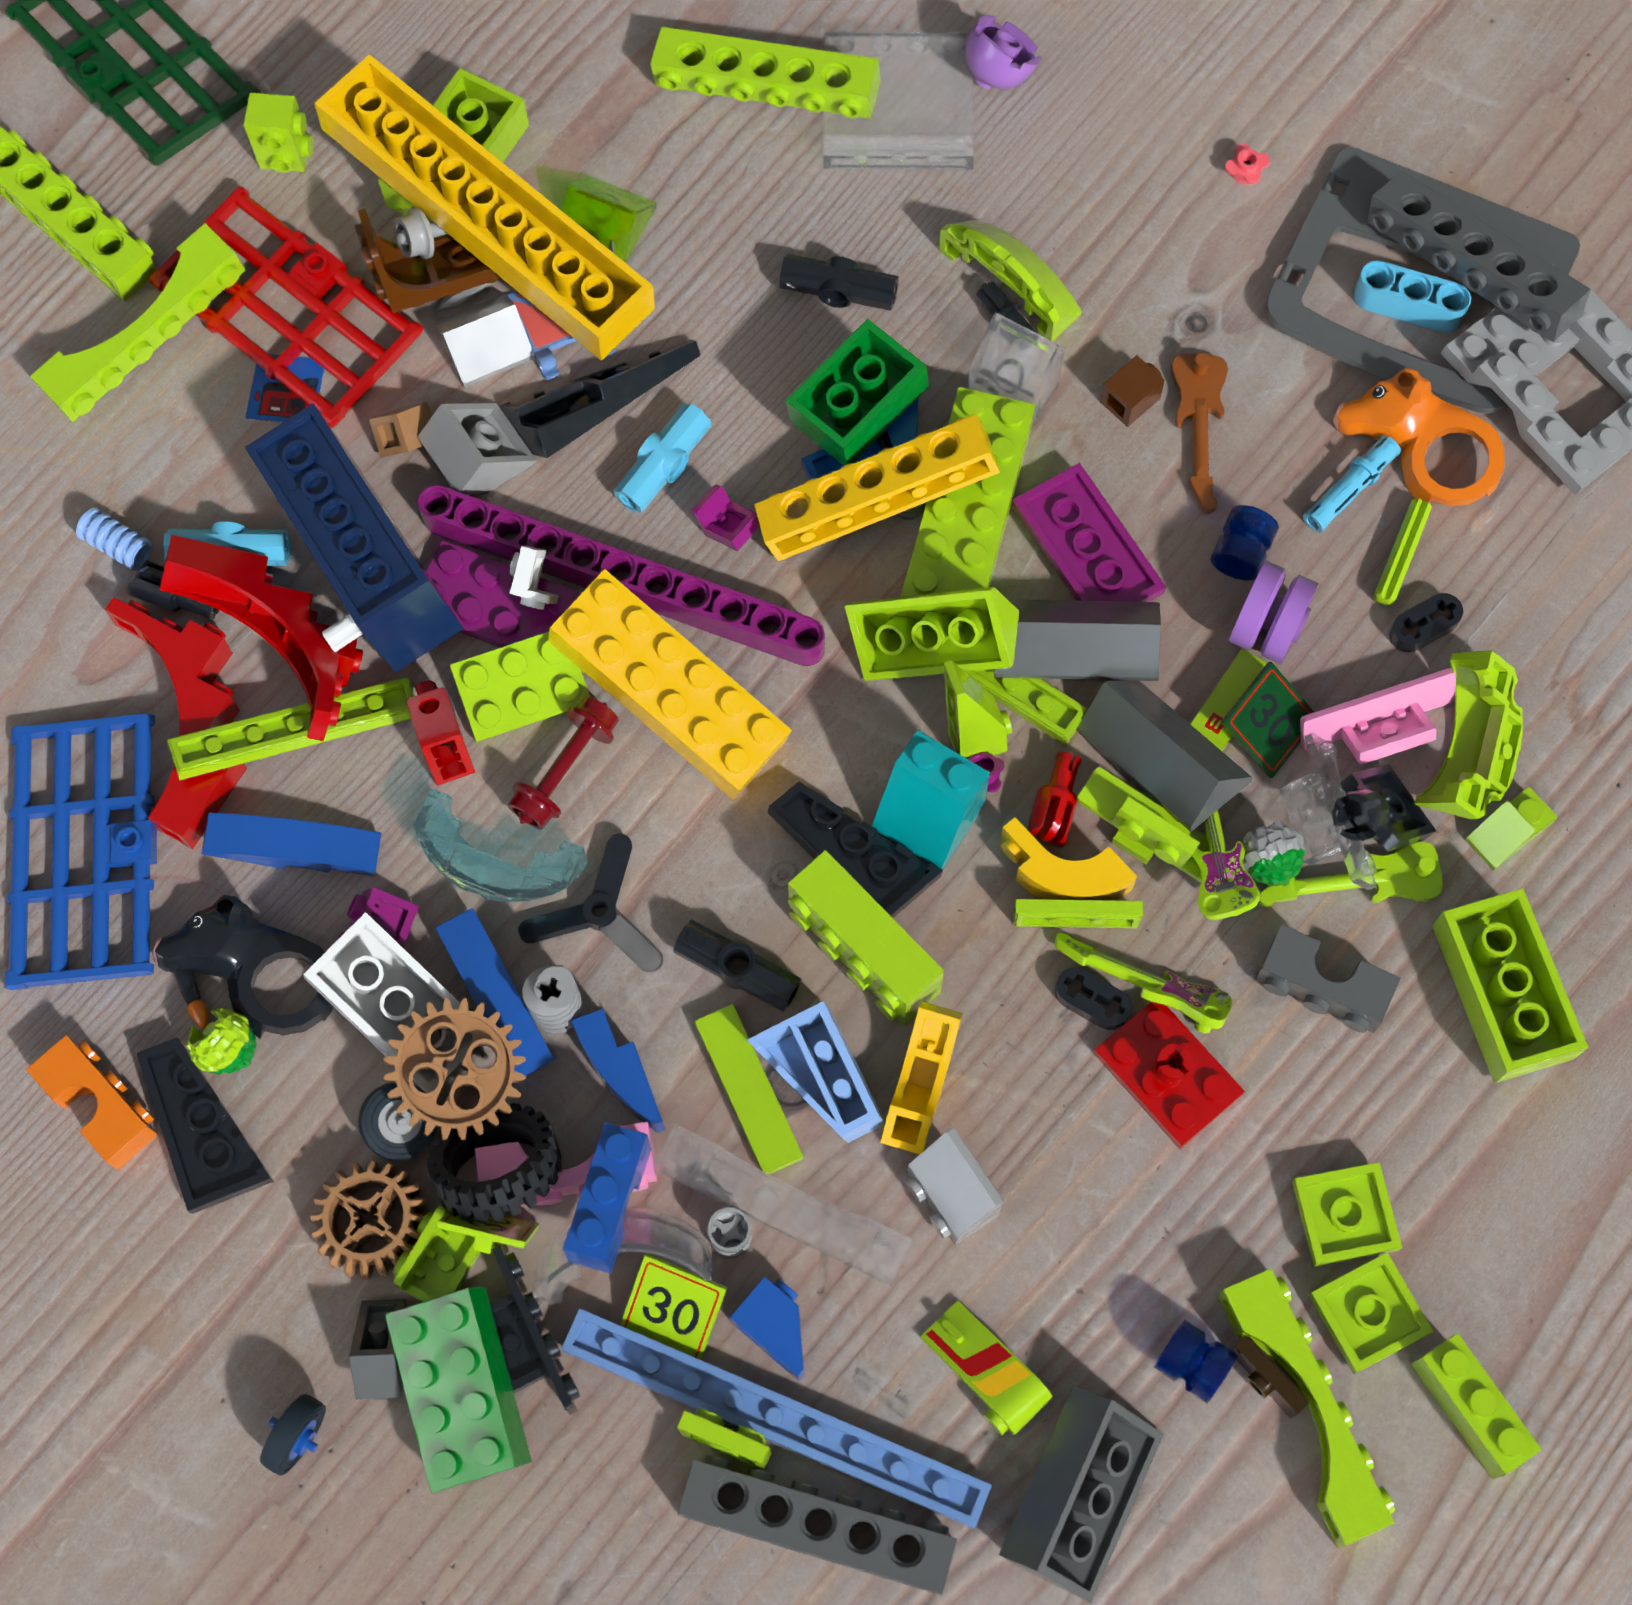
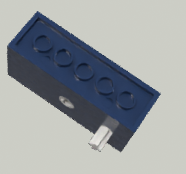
[245,403,464,673]

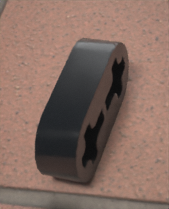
[1389,593,1463,652]
[1055,967,1132,1030]

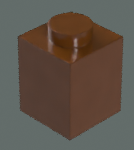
[1100,355,1165,427]

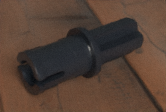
[976,281,1040,351]

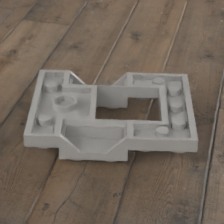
[1441,264,1632,495]

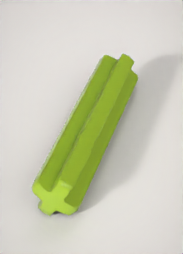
[1373,498,1432,606]

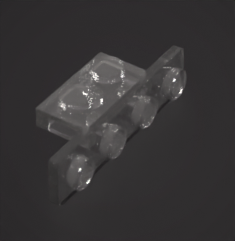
[1280,733,1377,890]

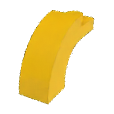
[1000,817,1137,901]
[880,1001,963,1155]

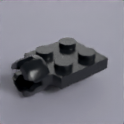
[1332,764,1436,851]

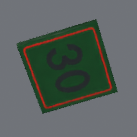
[1221,662,1314,778]

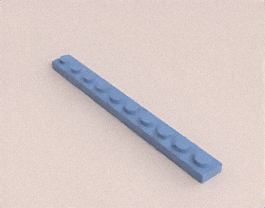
[561,1308,992,1529]

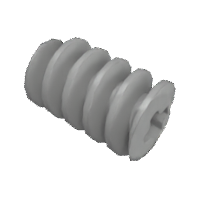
[522,965,585,1035]

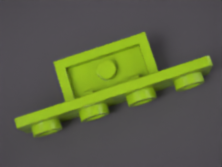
[1076,767,1228,883]

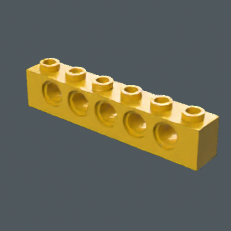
[754,414,1000,562]

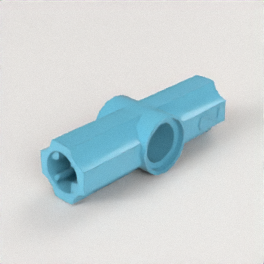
[614,403,711,513]
[163,522,291,566]

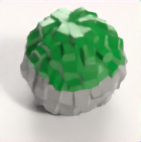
[1240,821,1306,887]

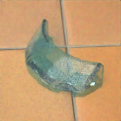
[414,788,588,902]

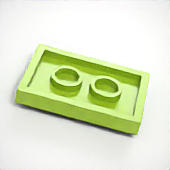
[450,632,591,742]

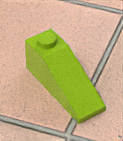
[943,660,1012,759]

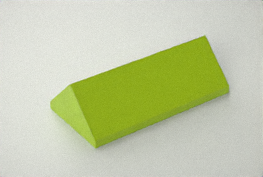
[844,587,1019,681]

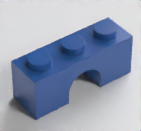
[563,1123,651,1274]

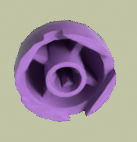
[965,15,1041,89]

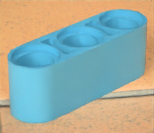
[1353,261,1471,333]

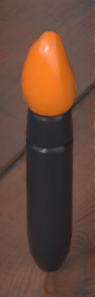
[173,970,209,1030]

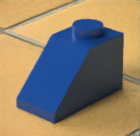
[730,1277,804,1381]

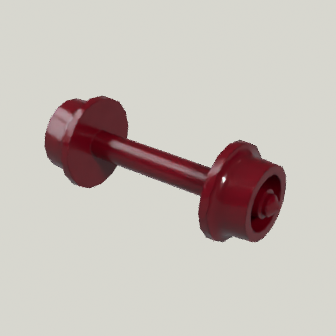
[508,696,619,830]

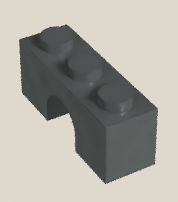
[1255,924,1401,1033]

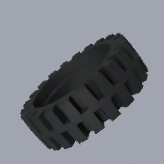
[427,1103,562,1222]

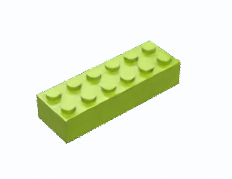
[901,387,1036,597]

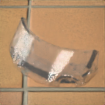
[534,1207,714,1305]

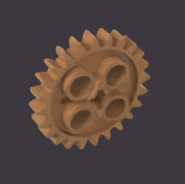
[383,998,526,1140]

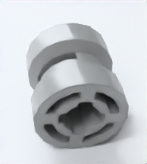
[708,1207,753,1258]

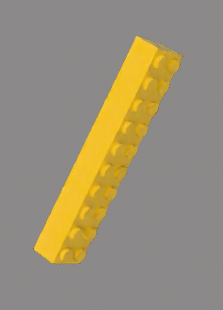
[314,54,655,361]

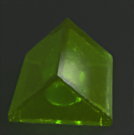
[562,176,657,263]

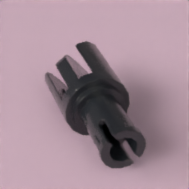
[126,560,220,620]

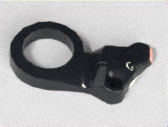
[153,895,334,1039]

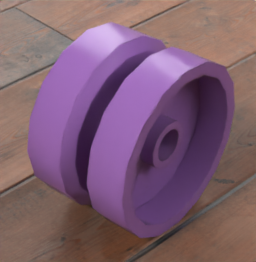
[1229,560,1319,664]

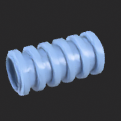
[76,508,152,570]

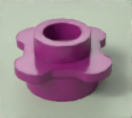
[968,752,1005,792]

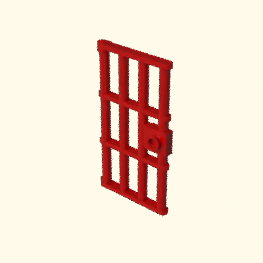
[149,186,424,428]

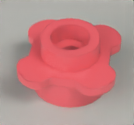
[1225,144,1270,184]

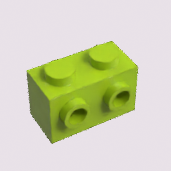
[244,93,314,173]

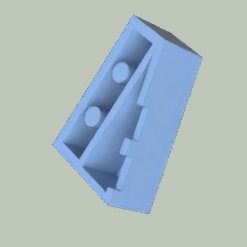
[747,1001,886,1143]

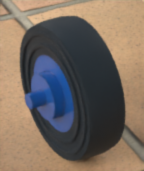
[260,1394,326,1476]

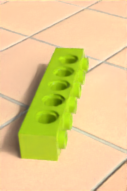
[650,27,881,119]
[0,126,156,302]

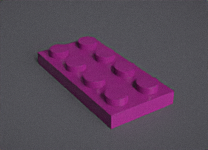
[1012,463,1166,602]
[427,540,582,648]

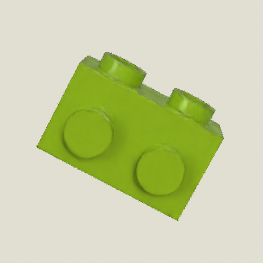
[393,1205,481,1302]

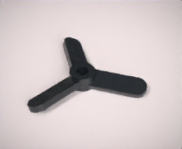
[518,833,663,972]

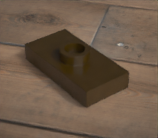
[1228,1335,1309,1418]

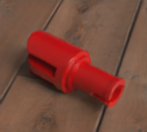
[1027,752,1082,848]

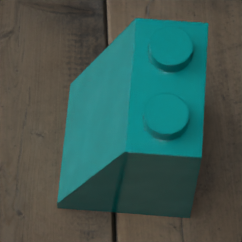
[872,730,990,870]

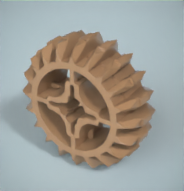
[310,1160,428,1280]

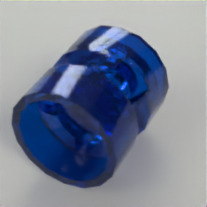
[1210,505,1279,581]
[1153,1319,1238,1404]

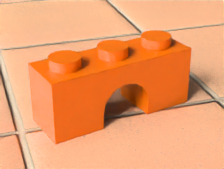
[26,1035,158,1170]

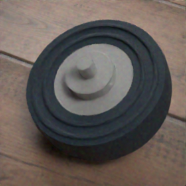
[358,1082,437,1160]

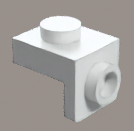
[510,546,559,610]

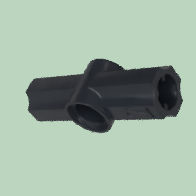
[779,254,899,311]
[673,919,802,1012]

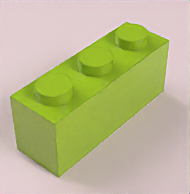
[1411,1333,1542,1479]

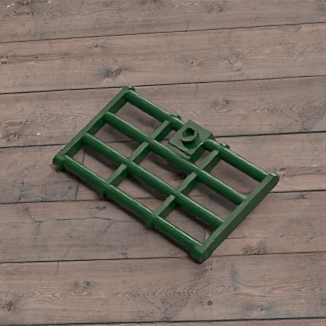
[5,0,261,166]

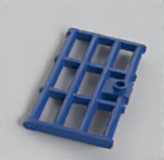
[4,714,157,990]

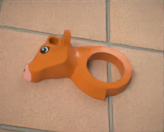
[1333,367,1505,507]

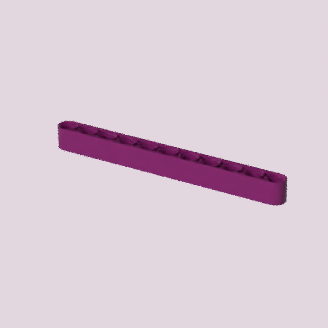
[417,485,825,666]

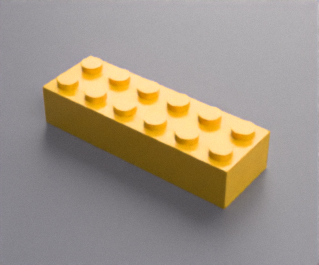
[548,569,792,801]

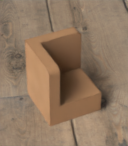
[369,402,432,457]

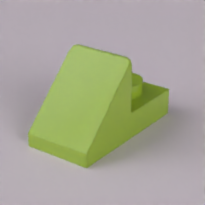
[1465,786,1558,871]

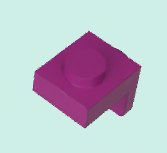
[692,484,760,551]

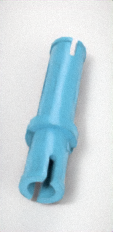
[1303,435,1401,533]

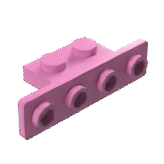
[1300,668,1456,765]

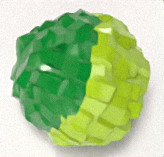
[186,1007,257,1075]

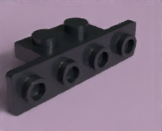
[490,1245,581,1415]

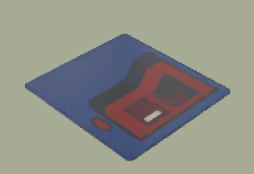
[245,354,324,422]

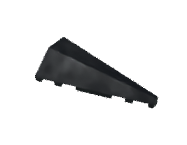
[499,340,701,458]

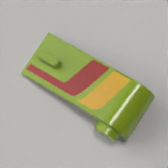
[920,1300,1053,1436]

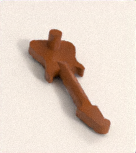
[1171,352,1228,514]

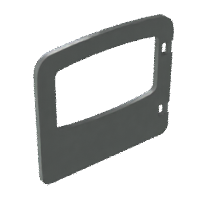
[1266,147,1580,414]

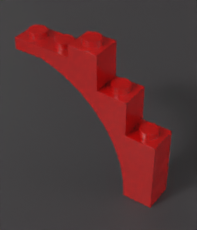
[159,534,363,741]
[105,597,247,850]

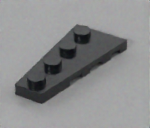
[768,782,943,918]
[136,1038,274,1214]

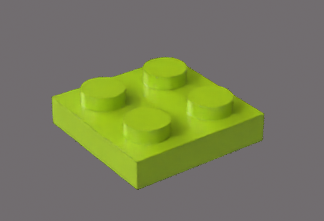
[1292,1162,1402,1267]
[1308,1252,1434,1375]
[677,1407,772,1471]

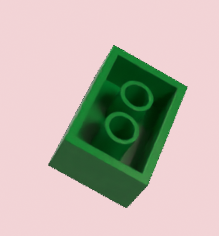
[785,318,929,466]

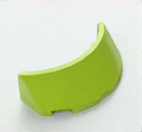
[939,220,1082,343]
[1415,650,1523,819]

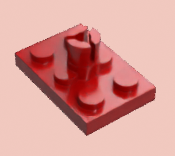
[1093,1001,1245,1149]

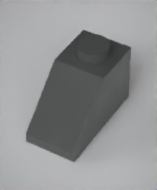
[349,1299,406,1400]

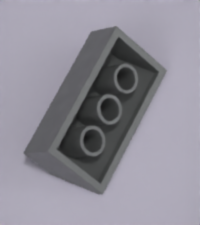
[999,1386,1163,1603]

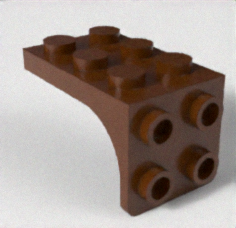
[354,208,501,313]

